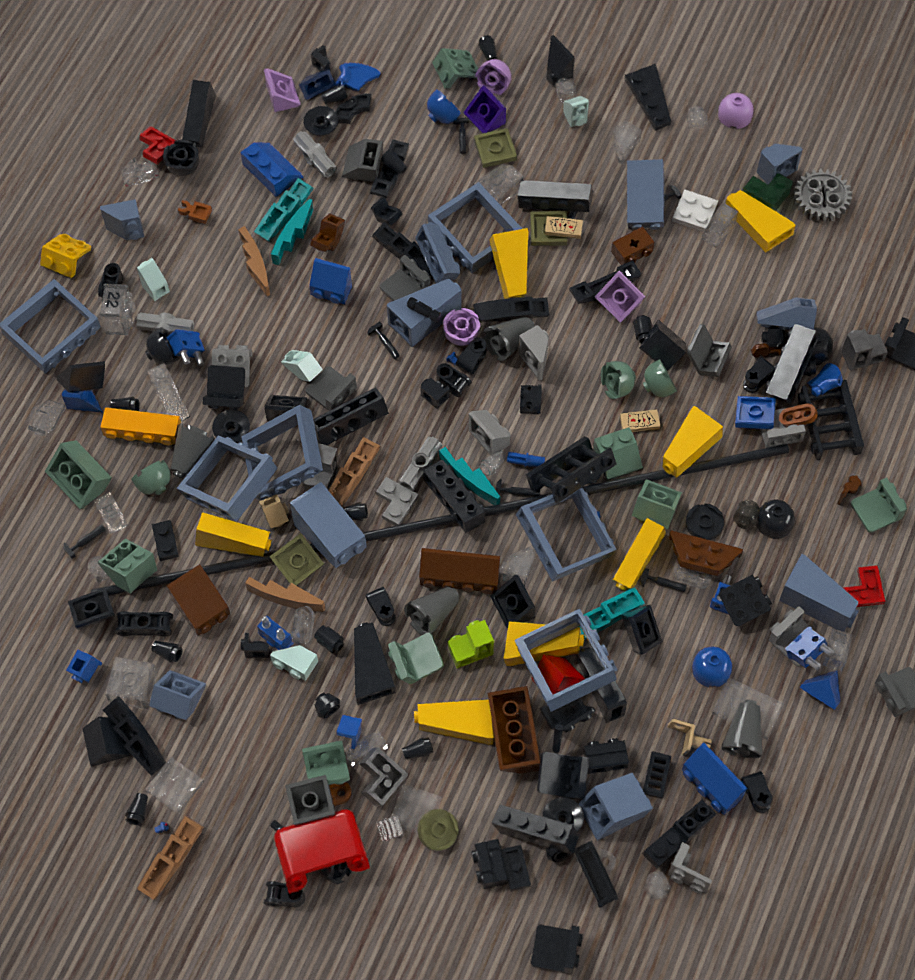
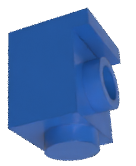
[66,650,102,684]

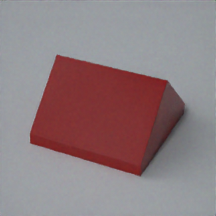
[532,654,585,695]

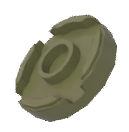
[417,809,459,851]

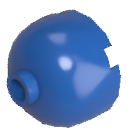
[427,89,461,124]
[692,646,732,687]

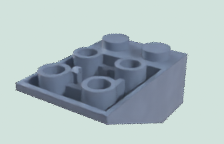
[756,297,817,330]

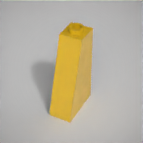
[725,190,796,253]
[489,228,528,299]
[662,406,723,478]
[195,512,272,557]
[613,518,666,592]
[504,622,584,666]
[414,700,493,745]

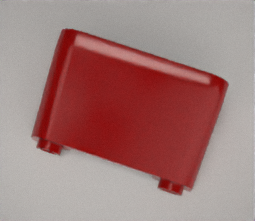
[274,809,370,893]

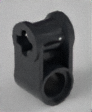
[98,263,123,300]
[456,338,486,375]
[743,357,774,393]
[436,363,472,398]
[365,586,396,626]
[741,771,772,813]
[263,881,305,908]

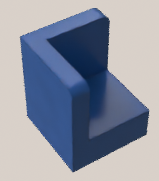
[337,715,362,749]

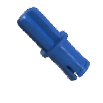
[507,452,545,468]

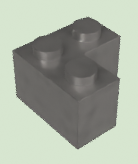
[841,329,887,371]
[302,443,340,492]
[359,747,408,807]

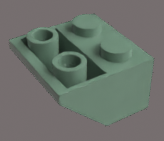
[98,538,157,593]

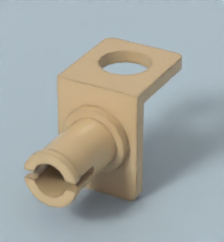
[667,719,711,756]

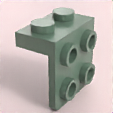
[432,48,478,89]
[851,477,907,533]
[388,633,444,685]
[302,740,350,785]

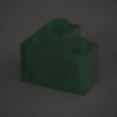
[743,173,793,211]

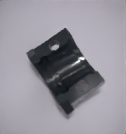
[520,384,542,414]

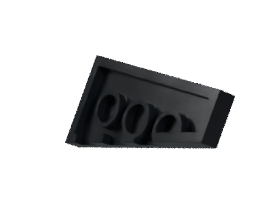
[624,63,671,131]

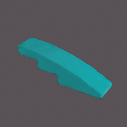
[254,178,314,241]
[271,199,314,265]
[439,447,500,505]
[579,587,645,640]

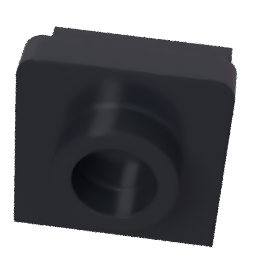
[371,197,403,226]

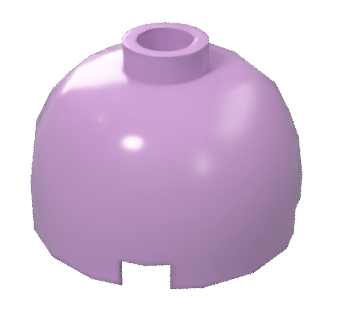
[476,59,511,95]
[718,93,753,129]
[443,308,480,346]

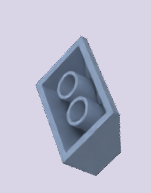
[415,224,460,283]

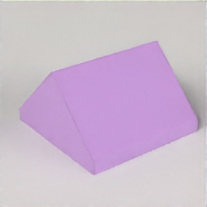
[264,68,301,112]
[595,271,645,323]

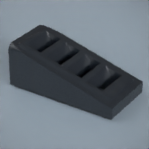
[643,751,672,799]

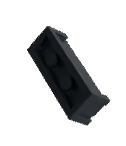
[574,840,619,908]

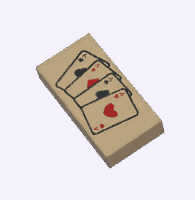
[545,217,583,239]
[620,410,660,432]

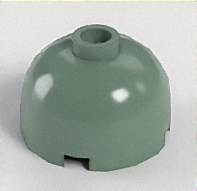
[643,359,677,397]
[601,361,636,399]
[131,460,171,495]

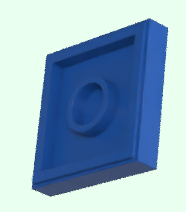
[735,396,776,429]

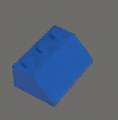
[240,142,303,197]
[682,743,747,815]

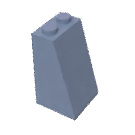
[627,159,664,230]
[387,278,462,347]
[290,482,367,568]
[779,554,859,633]

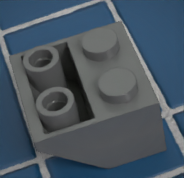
[342,139,383,182]

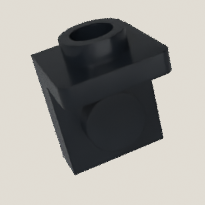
[311,45,331,73]
[241,633,270,658]

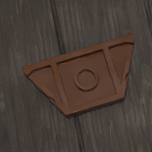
[669,530,743,576]

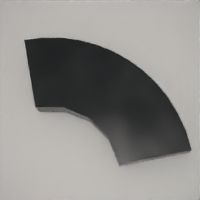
[335,93,372,124]

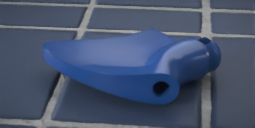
[335,63,381,92]
[807,363,843,397]

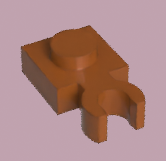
[178,200,212,224]

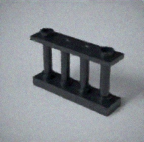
[798,380,864,461]
[525,436,617,503]

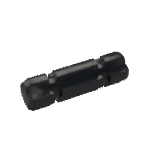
[407,297,441,322]

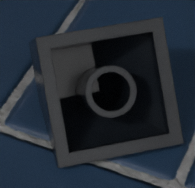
[546,35,575,88]

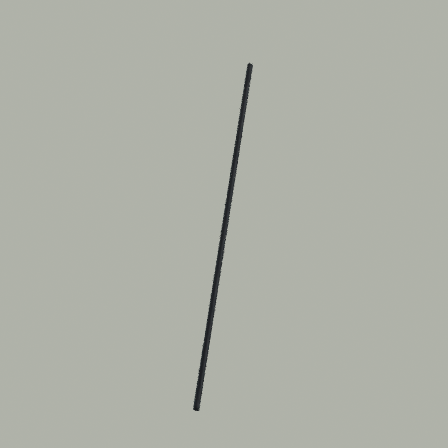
[91,444,789,596]

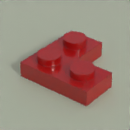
[140,126,176,164]
[843,565,885,607]

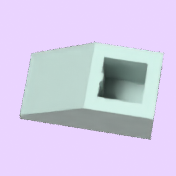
[563,96,589,127]
[137,258,170,301]
[281,350,323,382]
[270,645,318,681]

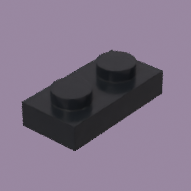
[152,520,179,561]
[501,845,531,891]

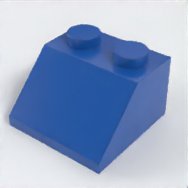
[309,258,352,304]

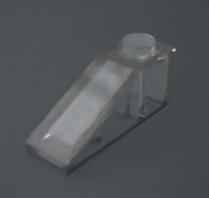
[147,363,190,421]

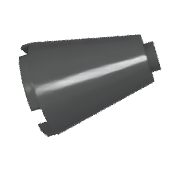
[483,317,535,361]
[171,423,215,479]
[404,587,459,635]
[722,700,763,758]

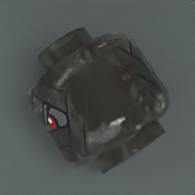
[733,500,760,529]

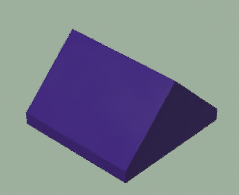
[463,85,506,134]

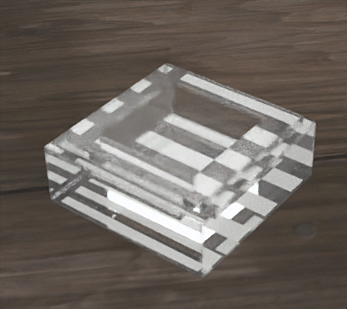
[377,815,403,842]

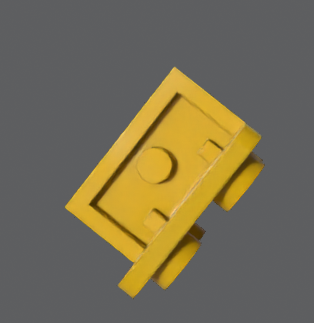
[40,234,91,278]

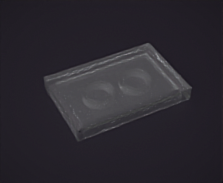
[712,678,784,740]

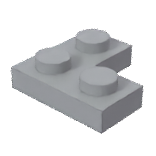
[376,477,419,526]

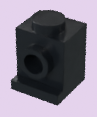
[420,378,450,409]

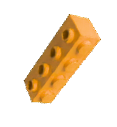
[100,407,181,445]

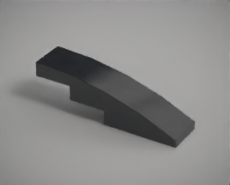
[372,222,432,277]
[103,695,166,776]

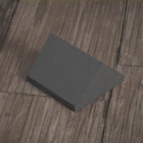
[285,775,335,826]

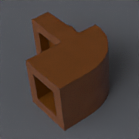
[310,213,345,252]

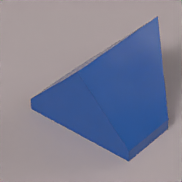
[62,389,103,413]
[800,670,841,710]

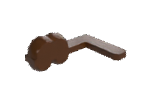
[751,343,783,358]
[837,475,862,505]

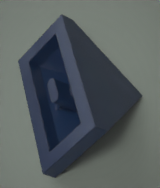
[298,69,335,101]

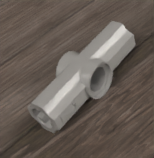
[293,131,336,178]
[136,312,194,335]
[399,437,442,491]

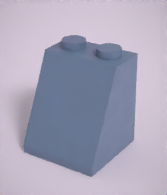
[579,773,653,841]

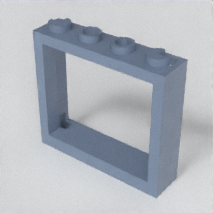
[428,182,522,273]
[0,279,101,374]
[242,405,323,501]
[177,435,278,522]
[516,488,617,582]
[514,609,617,711]

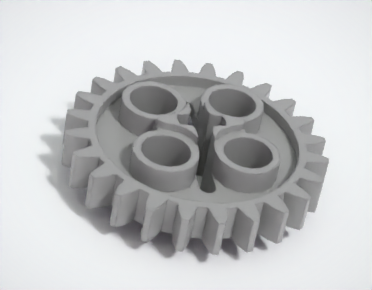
[793,168,852,222]

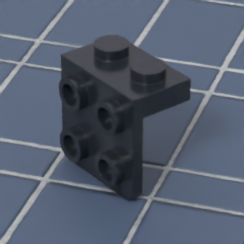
[885,317,915,370]
[202,365,246,410]
[719,574,772,626]
[539,698,595,733]
[537,752,589,799]
[531,924,583,974]

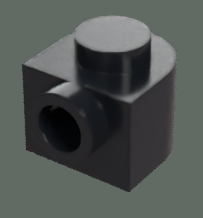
[761,327,785,347]

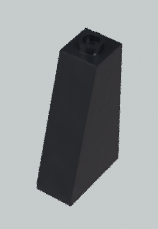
[182,80,216,148]
[354,622,396,705]
[577,647,627,723]

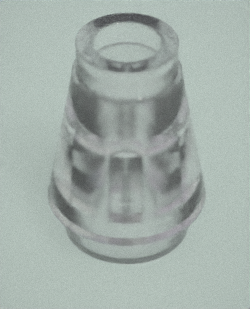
[479,450,507,476]

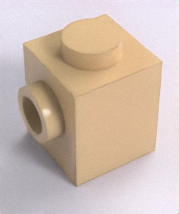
[259,494,289,528]

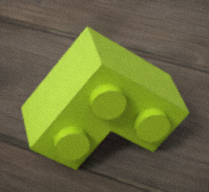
[448,620,494,669]

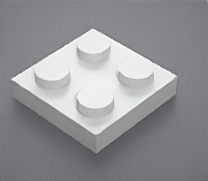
[672,190,718,233]

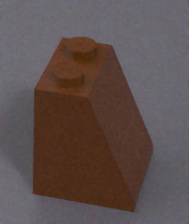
[167,564,230,636]

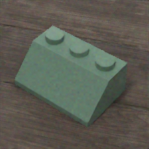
[45,440,112,509]

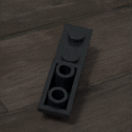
[473,296,549,322]
[642,799,716,869]

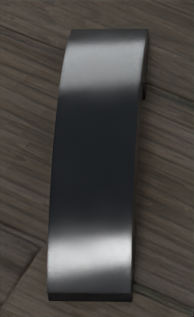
[370,139,409,198]
[569,260,642,304]

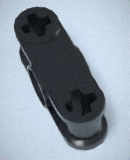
[115,611,173,636]

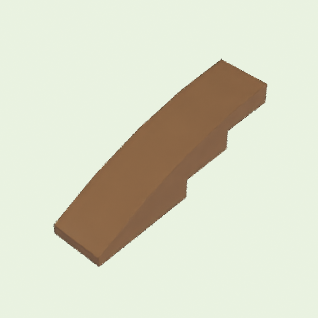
[238,226,270,296]
[328,437,381,507]
[245,577,325,612]
[137,816,204,900]

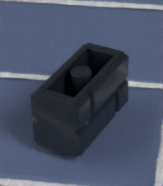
[584,738,629,774]
[471,839,508,889]

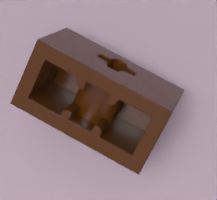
[611,226,654,265]

